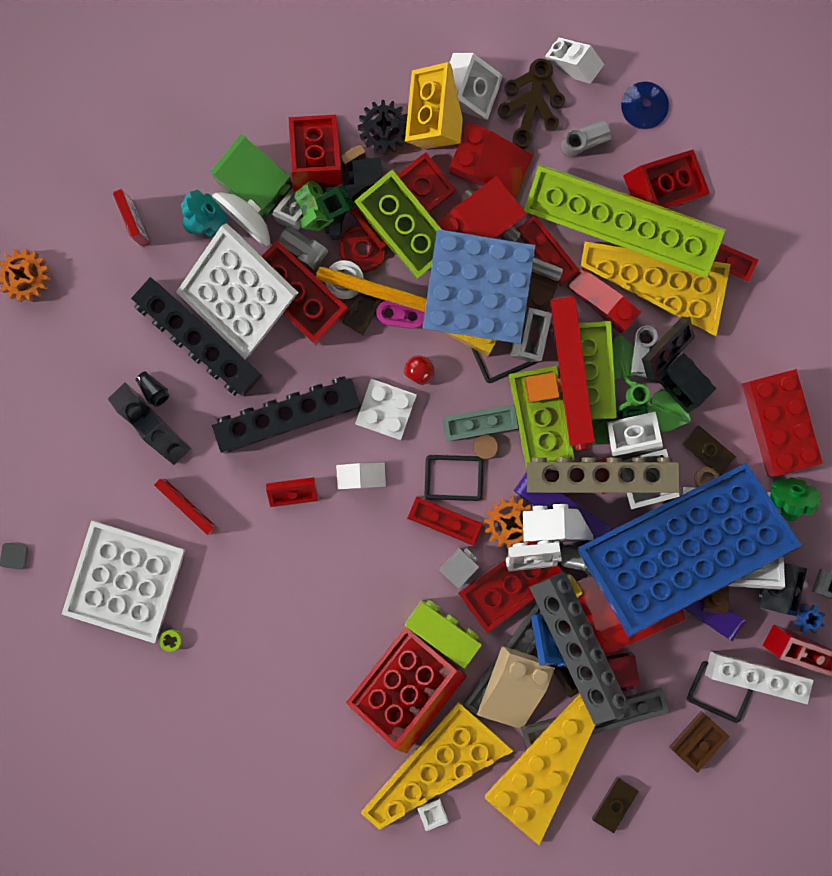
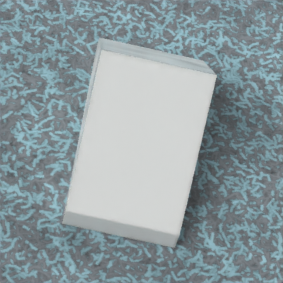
[272,188,303,231]
[336,462,386,489]

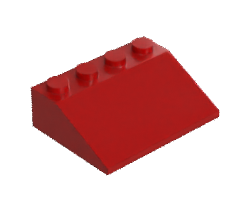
[576,575,685,656]
[346,626,467,753]

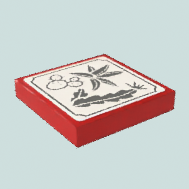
[113,189,150,247]

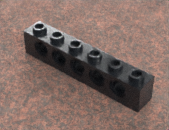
[131,277,262,397]
[212,376,361,454]

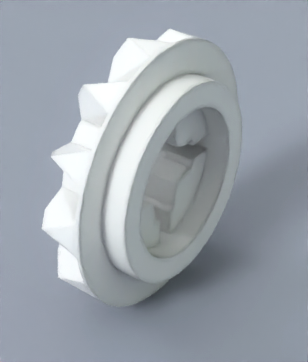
[326,260,364,299]

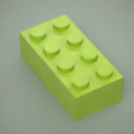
[354,170,442,280]

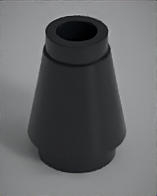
[135,371,170,407]

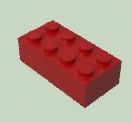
[261,240,349,346]
[742,369,823,477]

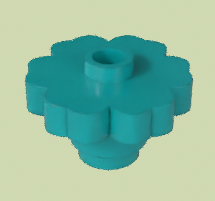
[181,190,227,237]

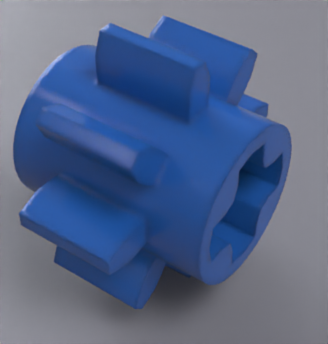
[793,604,825,634]

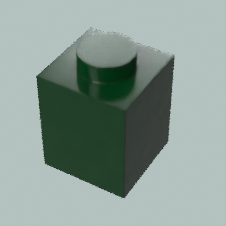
[316,183,354,220]

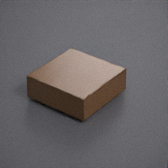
[341,144,366,170]

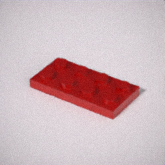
[351,152,456,250]
[458,541,563,633]

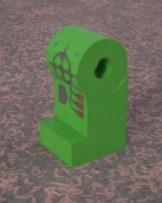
[295,181,334,231]

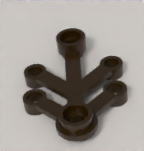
[498,58,565,149]

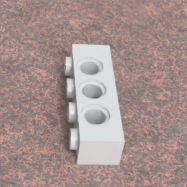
[705,651,814,704]

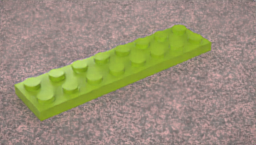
[524,164,726,277]

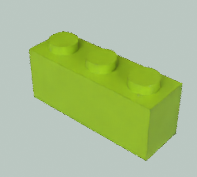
[405,599,482,669]

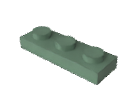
[442,405,518,441]

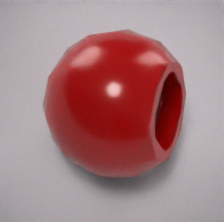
[404,355,434,386]

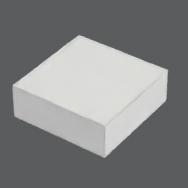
[417,797,449,831]

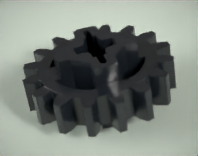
[358,100,408,154]

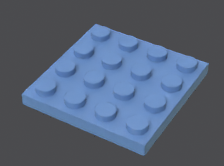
[422,229,535,344]

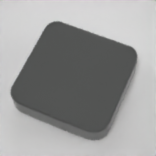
[0,543,28,570]

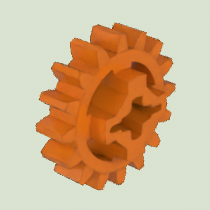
[0,249,51,302]
[483,497,531,550]

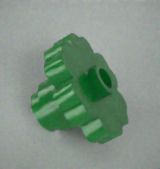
[770,477,821,522]

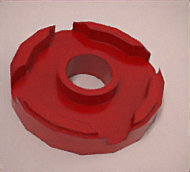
[339,225,386,273]

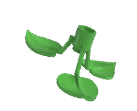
[592,335,691,445]

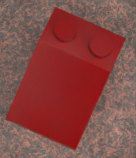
[288,114,342,192]
[449,122,533,199]
[623,149,710,210]
[437,176,527,239]

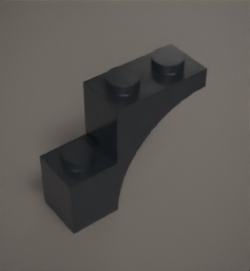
[325,157,383,240]
[108,382,191,465]

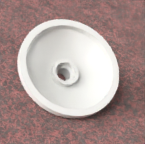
[212,192,270,248]

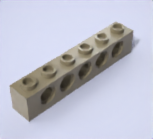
[527,458,679,493]

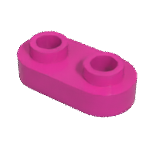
[377,301,424,329]

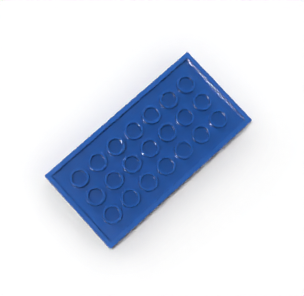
[577,463,802,637]

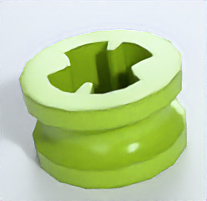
[159,628,182,652]

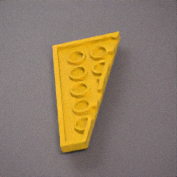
[581,241,731,336]
[484,693,596,845]
[361,701,514,830]

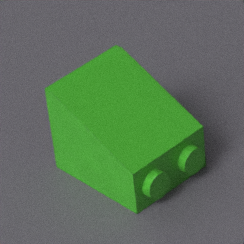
[210,134,292,218]

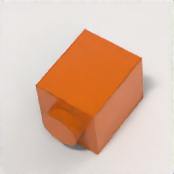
[524,373,562,403]

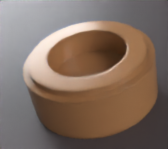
[473,435,498,459]
[694,467,719,487]

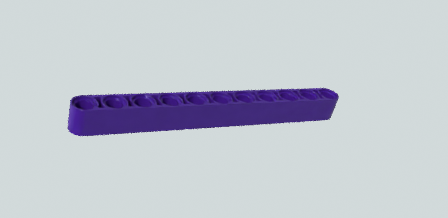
[514,472,746,642]

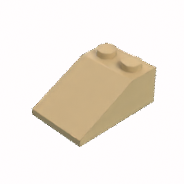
[477,646,555,729]

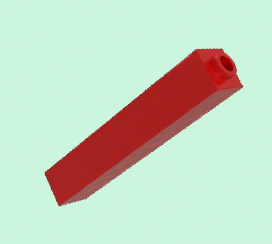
[550,296,595,451]

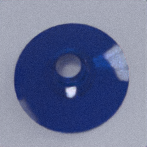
[621,81,669,129]

